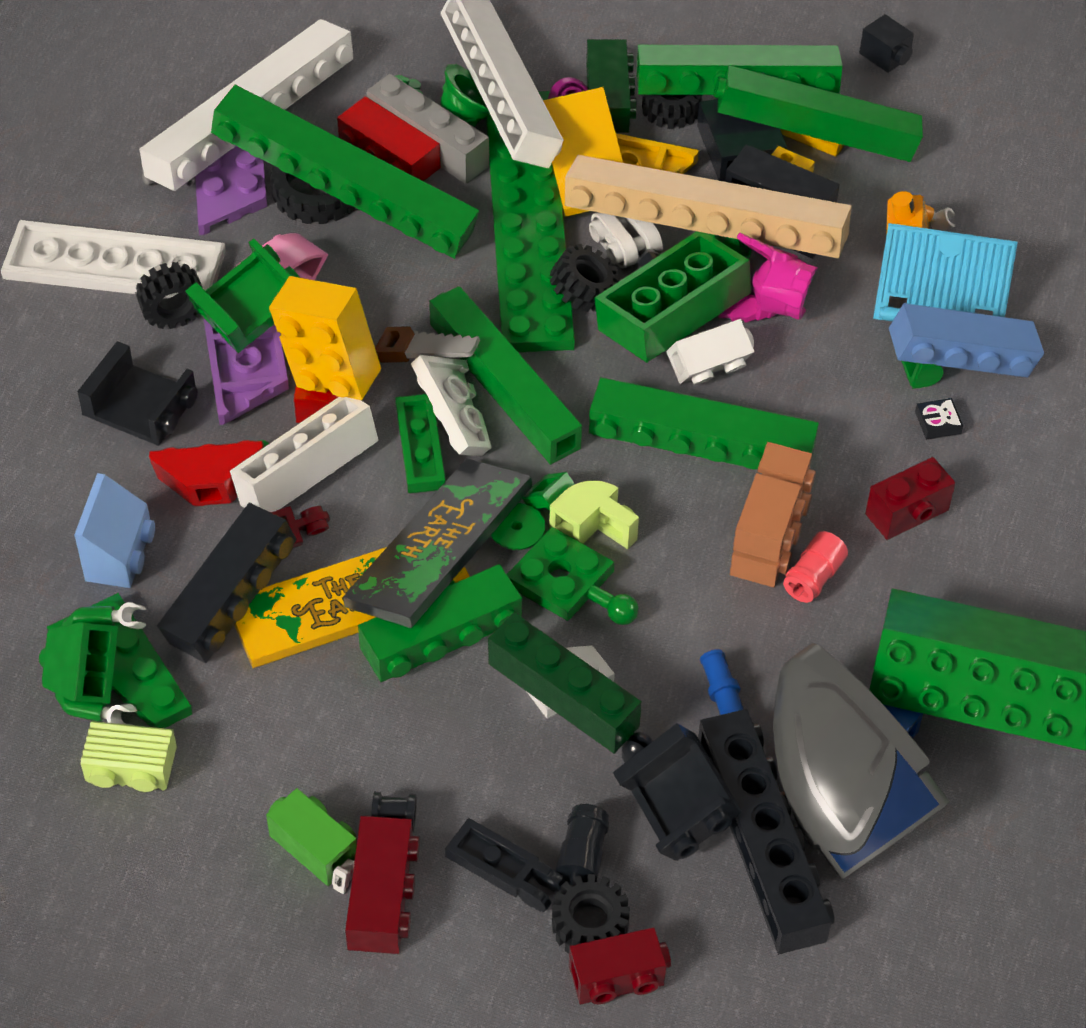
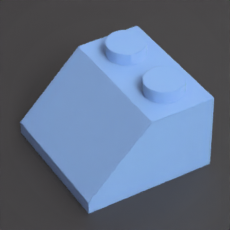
[74,473,155,588]

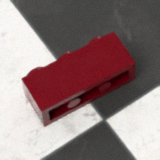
[345,816,420,954]

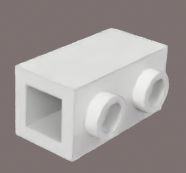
[666,319,755,385]

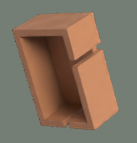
[730,442,816,588]

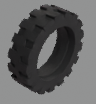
[270,165,355,224]

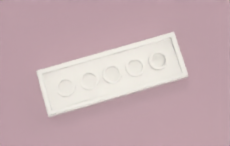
[1,220,226,298]

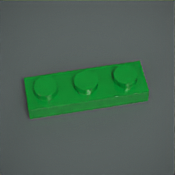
[395,394,445,493]

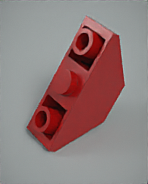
[149,440,264,506]

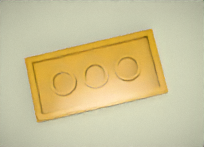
[543,87,623,217]

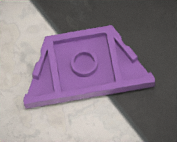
[195,146,267,235]
[204,319,289,425]

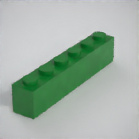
[636,44,843,95]
[589,377,819,470]

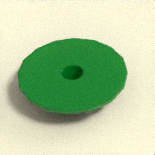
[491,503,545,550]

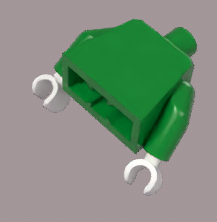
[39,602,146,725]

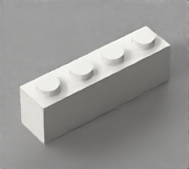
[230,397,379,512]

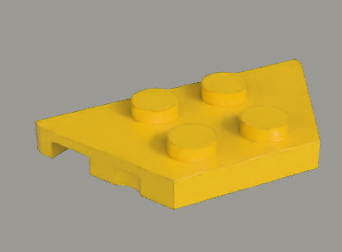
[616,133,699,174]

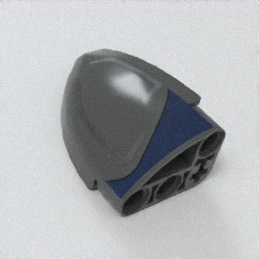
[773,643,950,879]

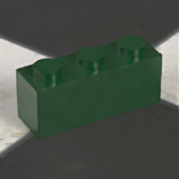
[586,39,636,133]

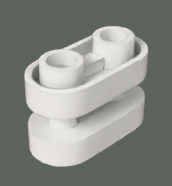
[589,212,663,269]

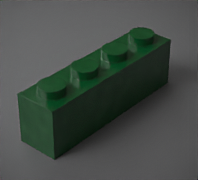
[488,612,642,754]

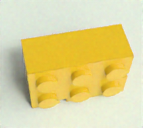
[269,276,381,400]

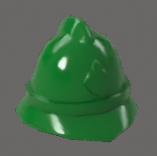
[440,64,490,127]

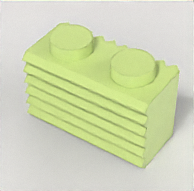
[81,721,177,792]

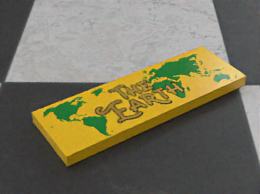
[234,547,470,668]

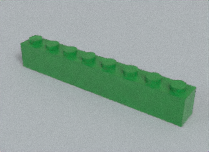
[211,84,479,259]

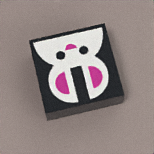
[915,398,963,440]

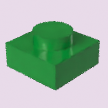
[522,472,575,510]

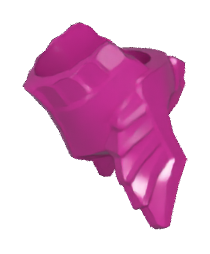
[718,233,818,323]

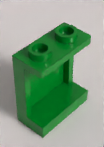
[185,238,300,353]

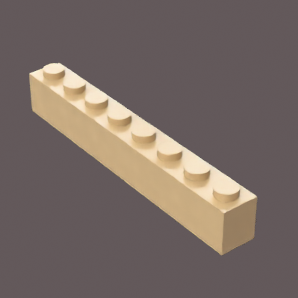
[565,155,852,258]

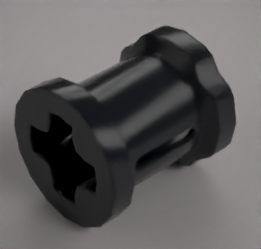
[371,791,417,832]

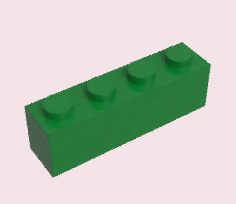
[358,564,522,682]

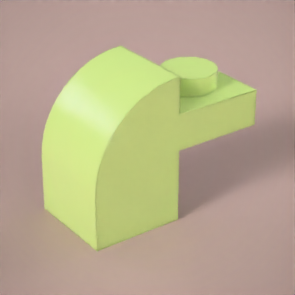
[549,481,639,549]

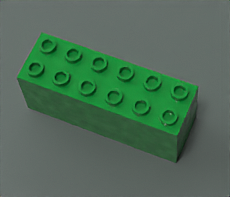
[869,588,1086,751]

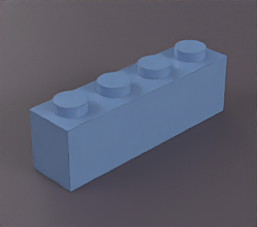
[889,303,1044,378]

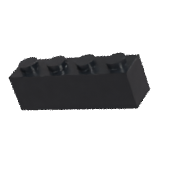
[157,502,297,663]

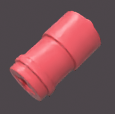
[783,531,848,603]

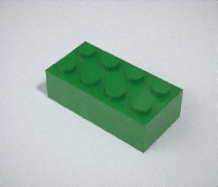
[595,231,751,363]

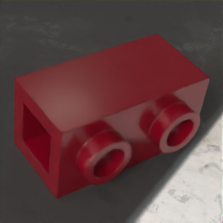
[569,927,671,1005]

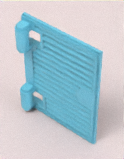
[873,223,1018,322]

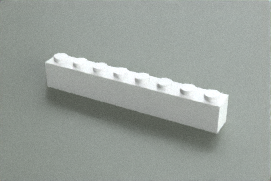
[441,0,564,168]
[139,19,353,191]

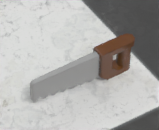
[375,326,480,363]

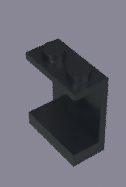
[77,341,198,446]

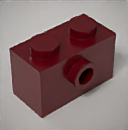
[865,457,956,540]

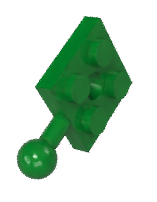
[506,527,639,625]

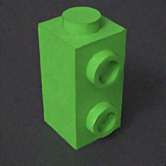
[266,788,357,886]

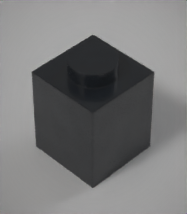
[859,14,914,73]

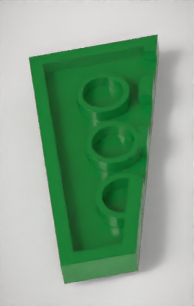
[47,593,192,728]

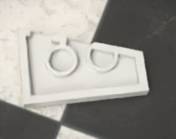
[411,355,492,456]

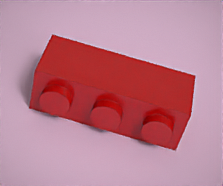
[337,96,441,181]

